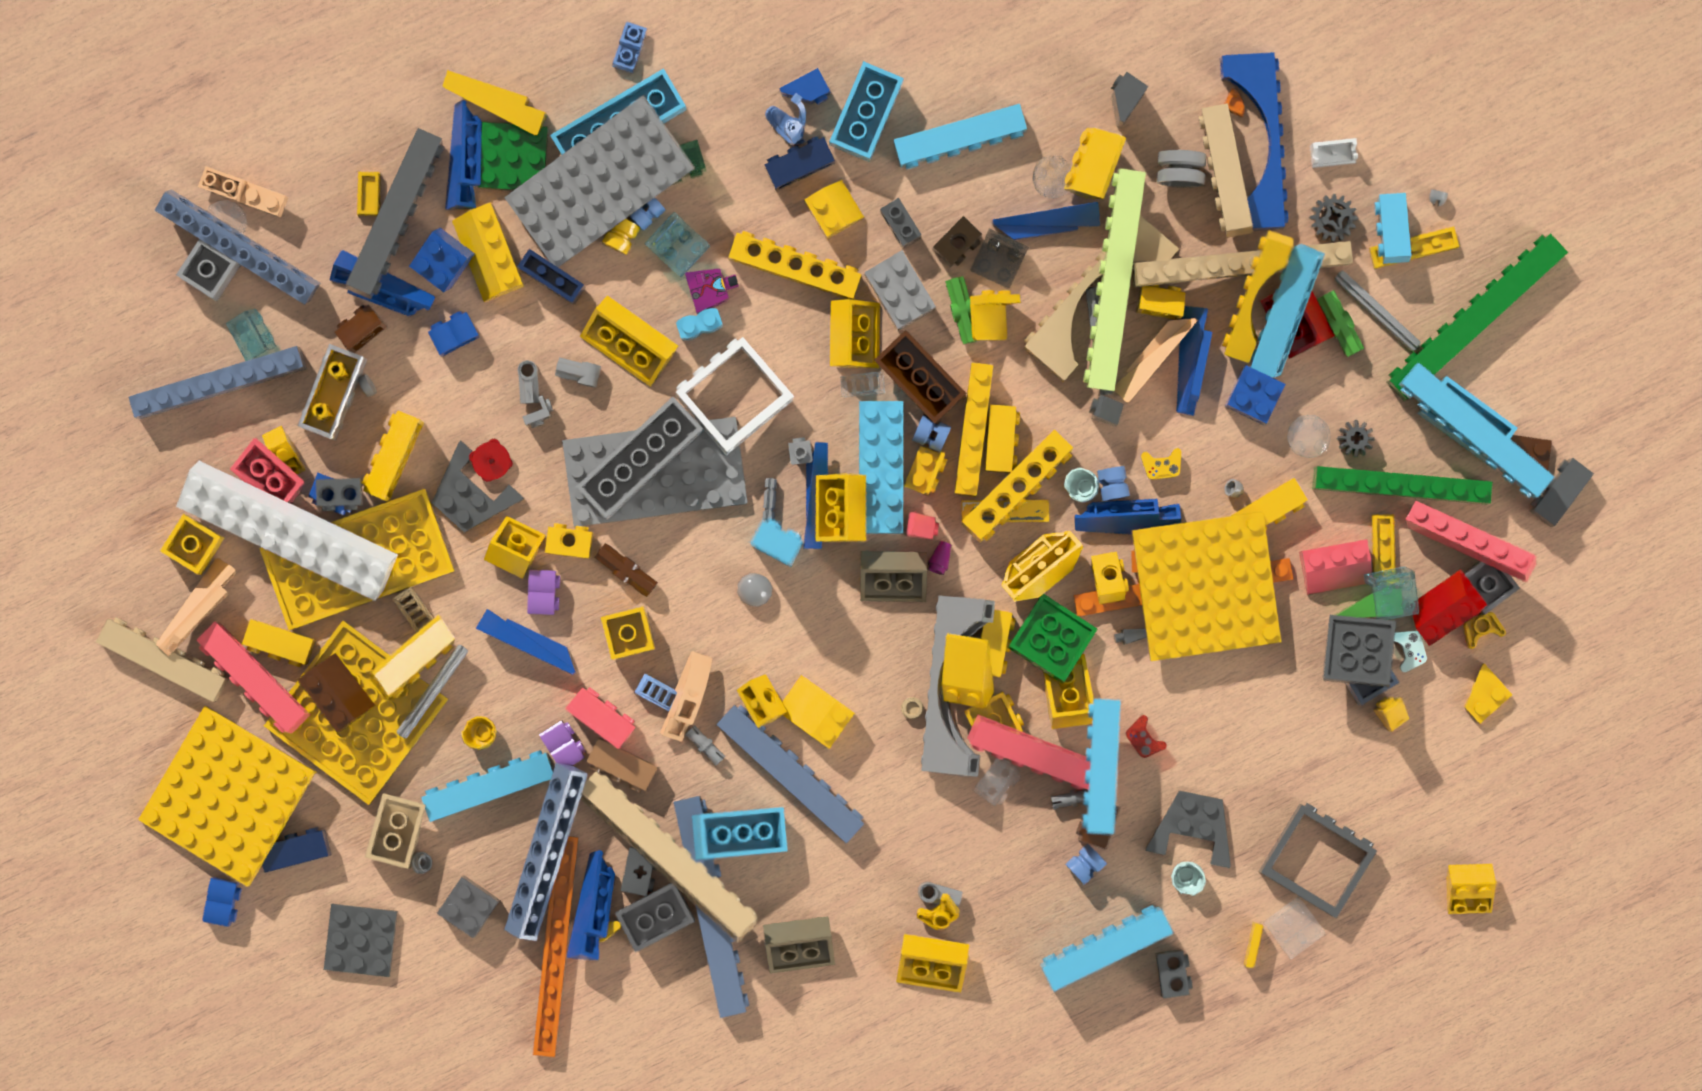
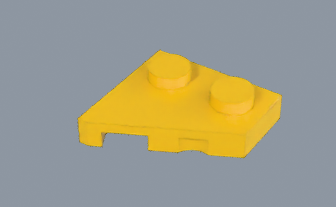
[1464,663,1512,724]

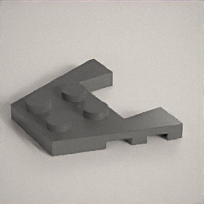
[432,441,524,532]
[1145,790,1231,868]

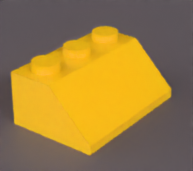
[1064,128,1127,199]
[830,299,880,368]
[896,934,969,993]

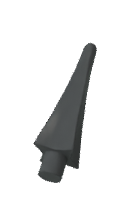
[1114,629,1147,645]

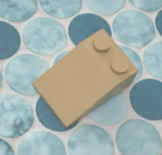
[365,793,426,869]

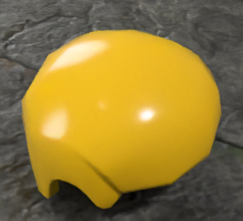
[461,716,497,750]

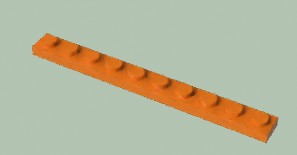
[1073,558,1293,616]
[533,836,579,1057]

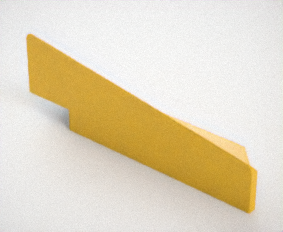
[443,70,547,135]

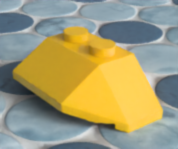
[1001,531,1083,601]

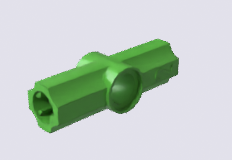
[945,276,979,345]
[1317,290,1364,357]

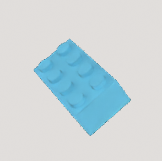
[829,61,904,162]
[1417,376,1518,465]
[750,519,803,567]
[692,807,788,860]

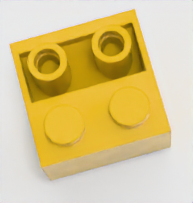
[1446,864,1496,914]

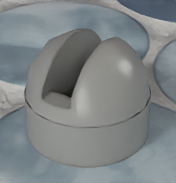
[1429,189,1448,206]
[1225,479,1244,498]

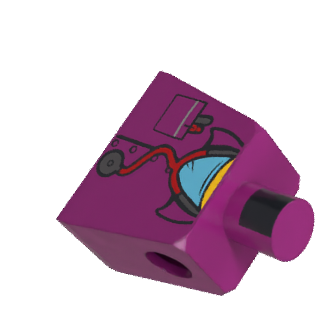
[685,269,739,315]

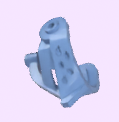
[765,93,806,145]

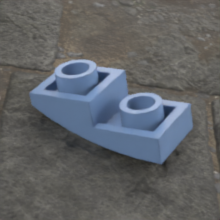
[612,22,647,73]

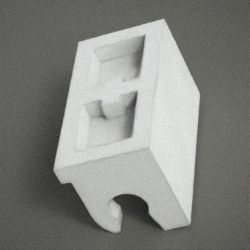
[1310,138,1358,168]

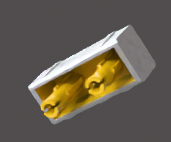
[298,344,367,441]

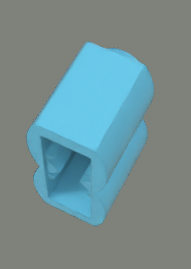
[676,308,723,340]

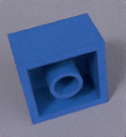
[409,228,475,292]
[1224,365,1286,425]

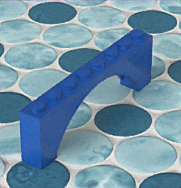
[1220,52,1288,231]

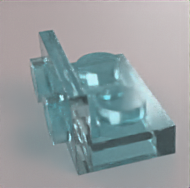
[226,309,276,361]

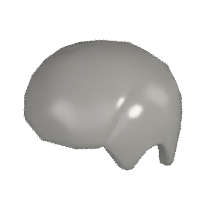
[737,573,772,607]

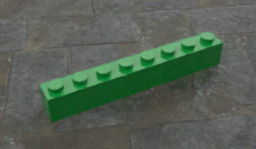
[1312,466,1493,505]

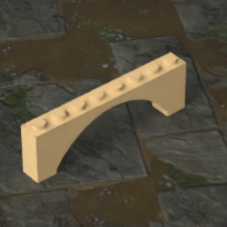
[1024,215,1179,382]

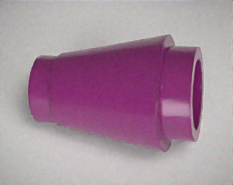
[927,541,952,575]

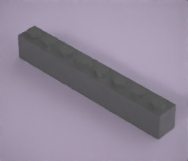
[346,128,444,299]

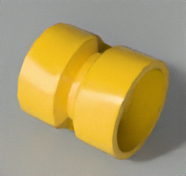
[602,219,640,255]

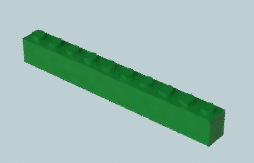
[1387,233,1569,401]

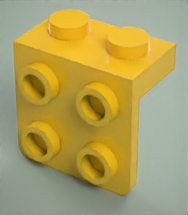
[970,290,1020,340]

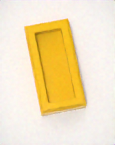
[357,172,381,216]
[1243,922,1264,968]

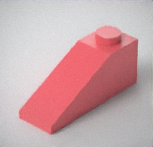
[906,512,939,540]

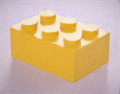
[816,474,866,542]

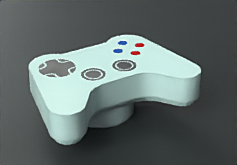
[1394,631,1427,672]

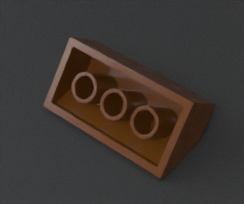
[874,330,967,424]

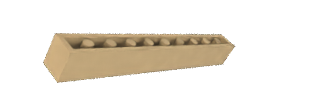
[1132,241,1353,287]
[580,772,757,943]

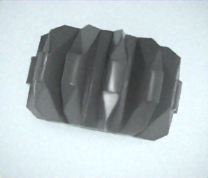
[1337,420,1375,458]

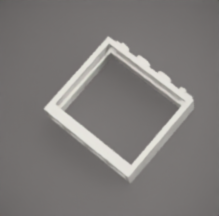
[675,337,794,456]

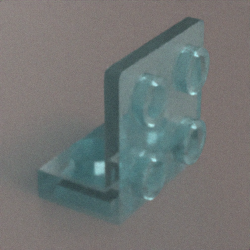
[644,212,710,277]
[1364,566,1419,620]

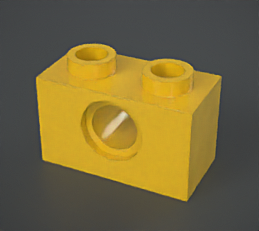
[545,523,593,559]
[1091,552,1129,604]
[737,674,787,728]

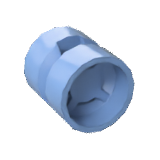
[629,198,666,231]
[912,415,951,452]
[1097,466,1130,501]
[1066,843,1107,885]

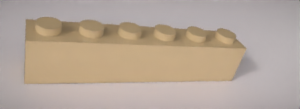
[1199,103,1253,238]
[96,617,229,702]

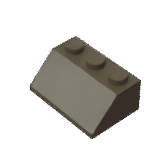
[860,551,927,602]
[763,916,835,973]

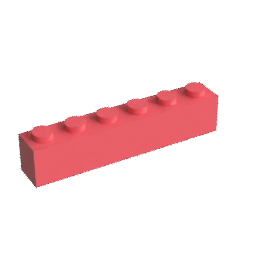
[1406,501,1537,583]
[197,621,311,733]
[967,715,1090,790]

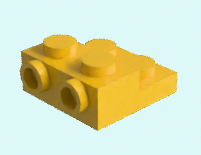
[964,691,1024,731]

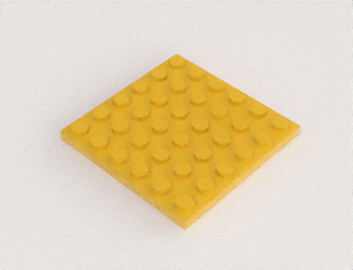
[1132,512,1281,661]
[264,620,449,805]
[138,706,316,886]

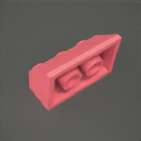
[230,437,304,504]
[1299,539,1372,595]
[565,687,636,749]

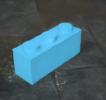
[1374,193,1411,264]

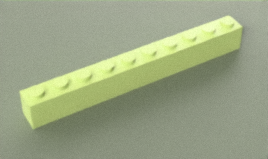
[1083,169,1146,391]

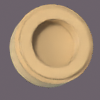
[901,697,923,719]

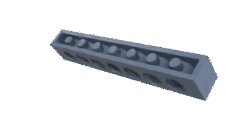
[155,189,321,305]
[504,763,588,941]

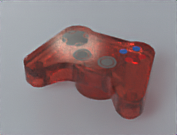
[1125,715,1167,758]

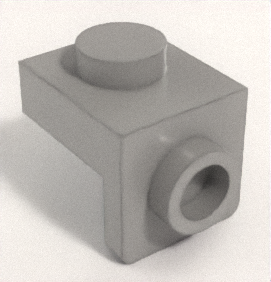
[522,395,553,428]
[788,437,813,465]

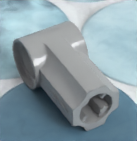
[555,357,602,388]
[517,360,540,404]
[918,881,963,907]

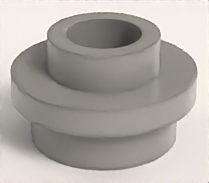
[411,852,432,874]

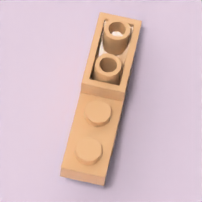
[198,167,288,218]
[660,651,712,742]

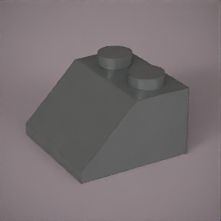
[1111,72,1148,129]

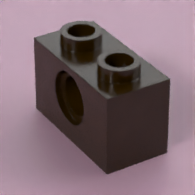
[932,216,982,267]

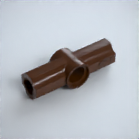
[594,543,658,597]

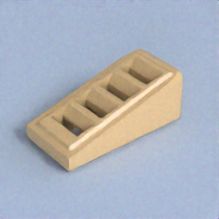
[393,587,434,633]

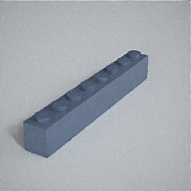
[128,346,307,419]
[716,705,864,844]

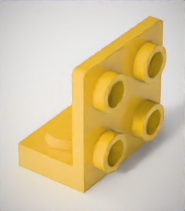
[904,446,947,496]

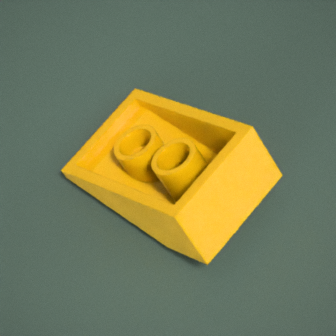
[942,633,994,709]
[1043,654,1094,729]
[782,675,855,749]

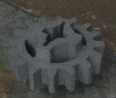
[1309,194,1358,242]

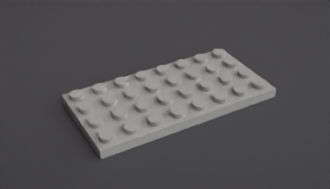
[504,96,695,267]
[562,417,748,527]

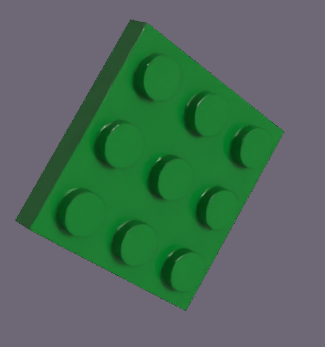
[477,122,548,191]
[1008,594,1098,684]

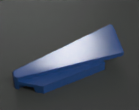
[445,100,482,210]
[992,202,1100,240]
[330,250,435,316]
[1176,306,1213,416]
[803,442,828,549]
[1074,499,1181,534]
[476,609,576,675]
[567,850,615,960]

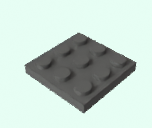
[1323,615,1396,687]
[323,903,398,977]

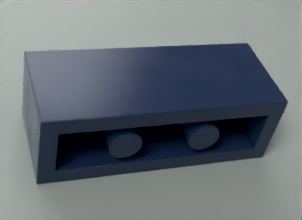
[764,136,835,191]
[517,249,586,305]
[262,827,331,873]

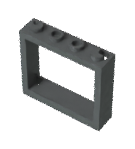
[1259,803,1377,918]

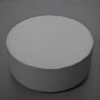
[358,374,377,397]

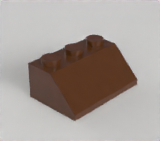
[297,653,375,732]

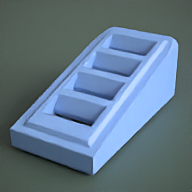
[634,674,677,711]

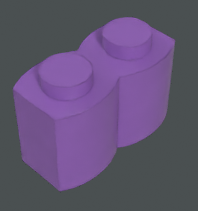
[527,570,560,615]
[539,720,586,766]

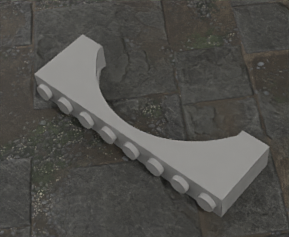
[921,596,995,777]

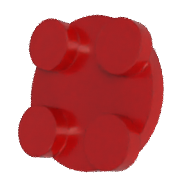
[469,438,513,482]

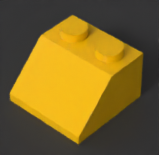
[804,180,864,240]
[1136,285,1185,320]
[484,516,546,579]

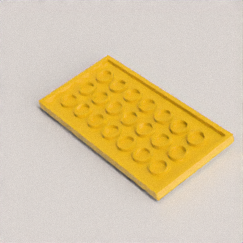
[259,489,455,631]

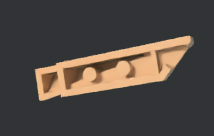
[1115,318,1198,403]
[156,558,236,657]

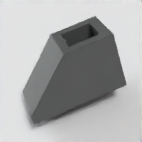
[1089,395,1124,426]

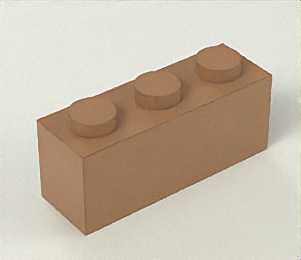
[587,738,658,793]

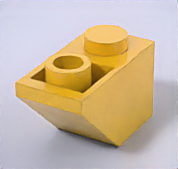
[262,425,306,474]

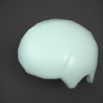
[1064,468,1099,502]
[1171,861,1206,896]

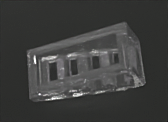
[840,371,886,398]

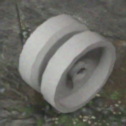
[1157,150,1206,187]

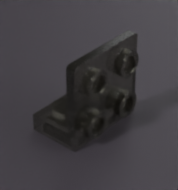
[970,228,1029,289]

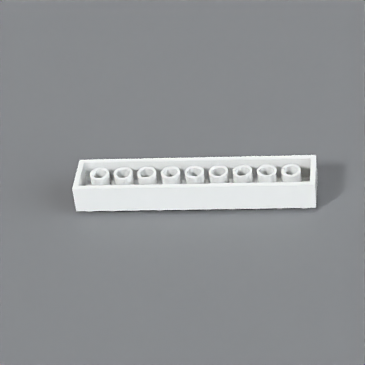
[176,461,398,601]

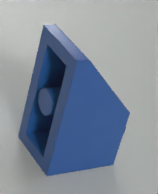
[779,68,830,105]

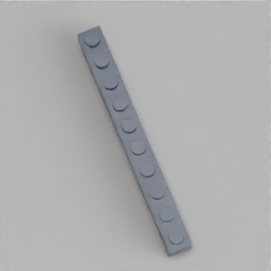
[673,796,750,1018]

